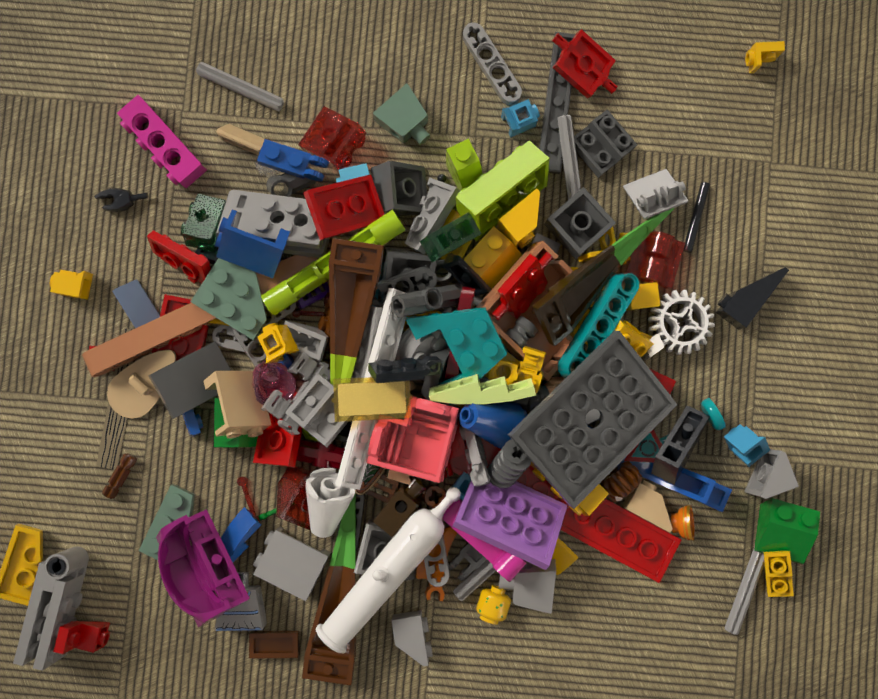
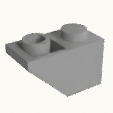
[391,610,433,666]

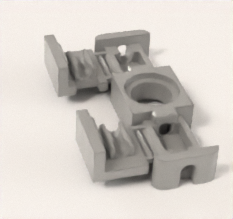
[261,352,330,435]

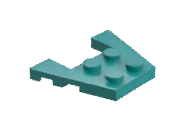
[406,307,507,405]

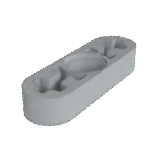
[424,535,450,587]

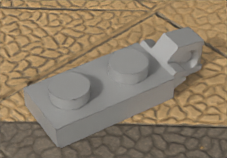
[459,425,490,487]

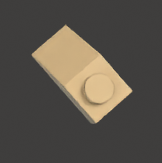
[622,480,673,533]

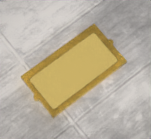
[331,377,413,422]

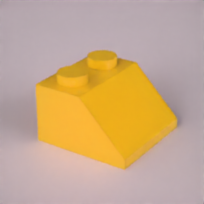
[496,189,540,249]
[464,226,522,290]

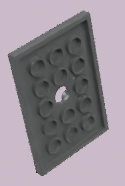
[508,331,678,509]

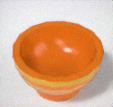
[671,505,695,541]

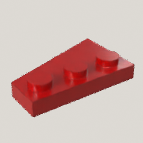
[147,230,211,284]

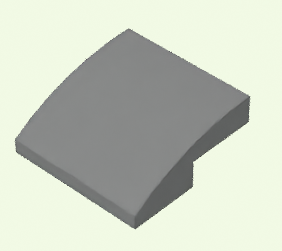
[285,374,353,447]

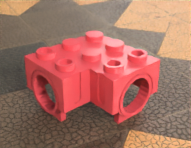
[367,396,462,483]

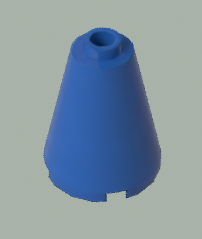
[460,401,528,449]

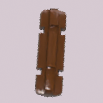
[102,453,137,499]

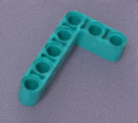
[558,274,639,378]

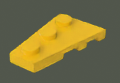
[0,523,43,606]

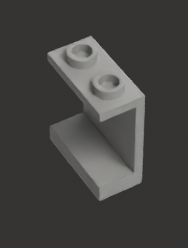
[253,527,331,601]

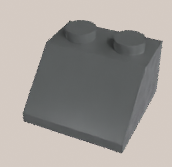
[371,161,427,216]
[544,187,616,260]
[379,247,437,299]

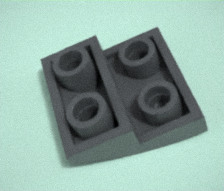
[574,110,637,178]

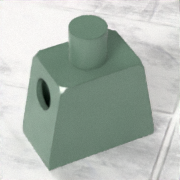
[373,83,430,145]

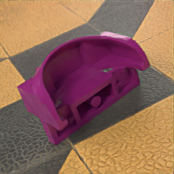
[156,509,250,628]

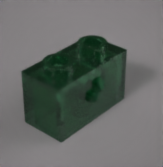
[181,194,226,252]
[420,212,481,263]

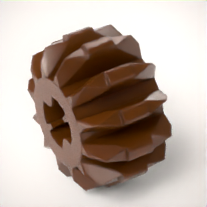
[600,461,642,502]

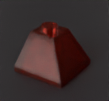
[276,465,311,531]

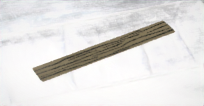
[96,328,139,470]

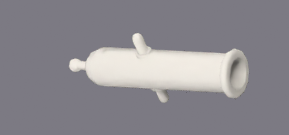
[316,487,461,654]

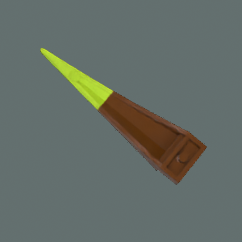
[329,238,384,389]

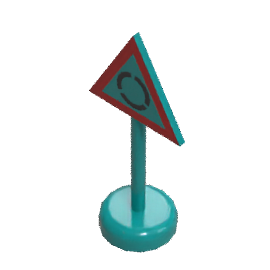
[624,398,726,463]

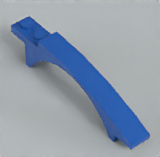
[586,424,732,512]

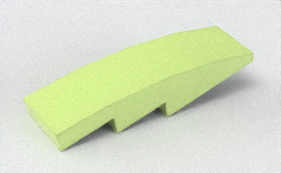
[429,374,536,404]

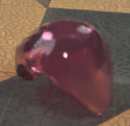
[252,361,296,406]

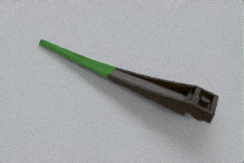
[532,208,674,346]

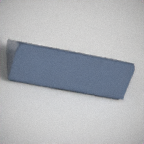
[112,279,160,328]

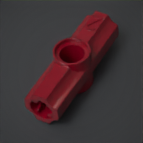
[296,440,345,469]

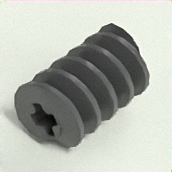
[487,439,531,488]

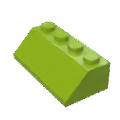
[456,140,549,241]

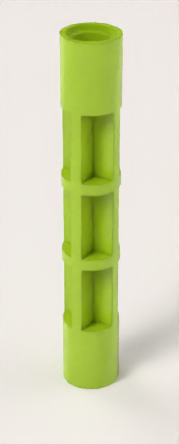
[261,209,406,316]

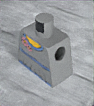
[215,572,267,631]

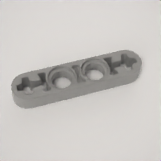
[463,23,522,106]

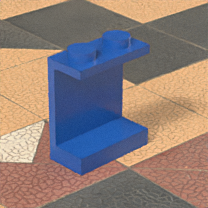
[215,209,290,278]

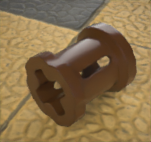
[422,484,446,508]

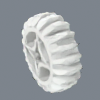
[648,290,715,355]

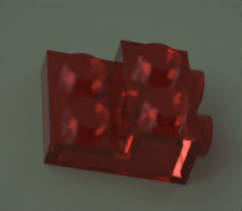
[298,106,366,171]

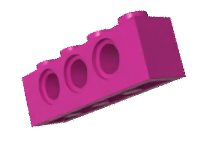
[117,94,207,189]

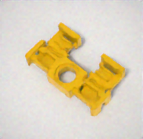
[486,346,546,393]

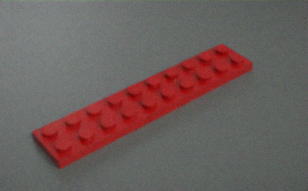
[446,438,682,583]

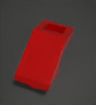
[53,621,110,654]

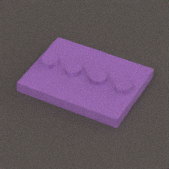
[452,480,567,570]

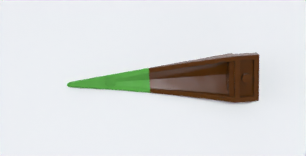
[302,494,356,685]

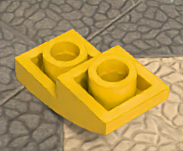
[763,551,794,597]

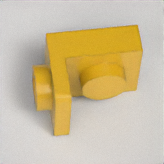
[745,41,785,73]

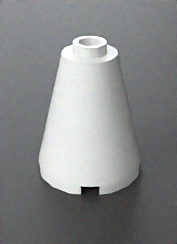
[305,468,356,538]

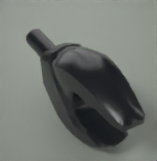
[94,188,148,213]

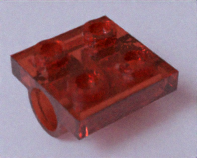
[625,231,685,289]

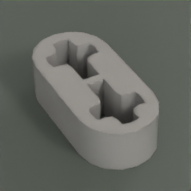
[212,325,259,352]

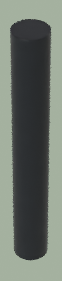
[683,182,710,253]

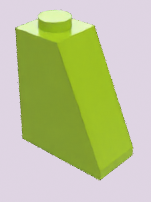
[446,138,483,190]

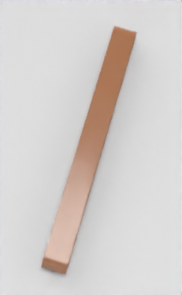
[82,252,328,377]

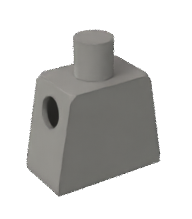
[499,559,556,614]

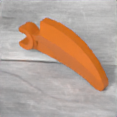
[416,526,457,601]

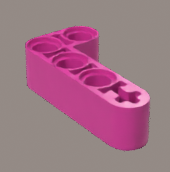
[442,499,527,582]

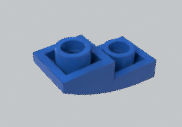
[221,507,261,562]

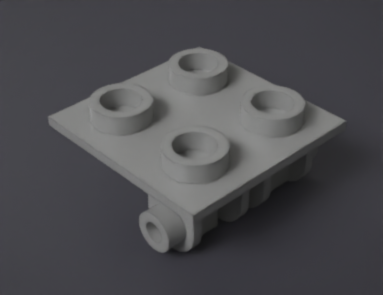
[623,169,689,219]

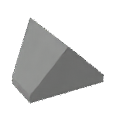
[284,321,329,366]

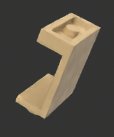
[204,371,271,439]

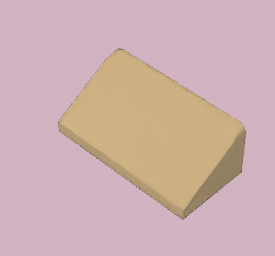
[216,124,264,156]

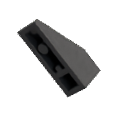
[716,267,789,330]
[651,406,710,485]

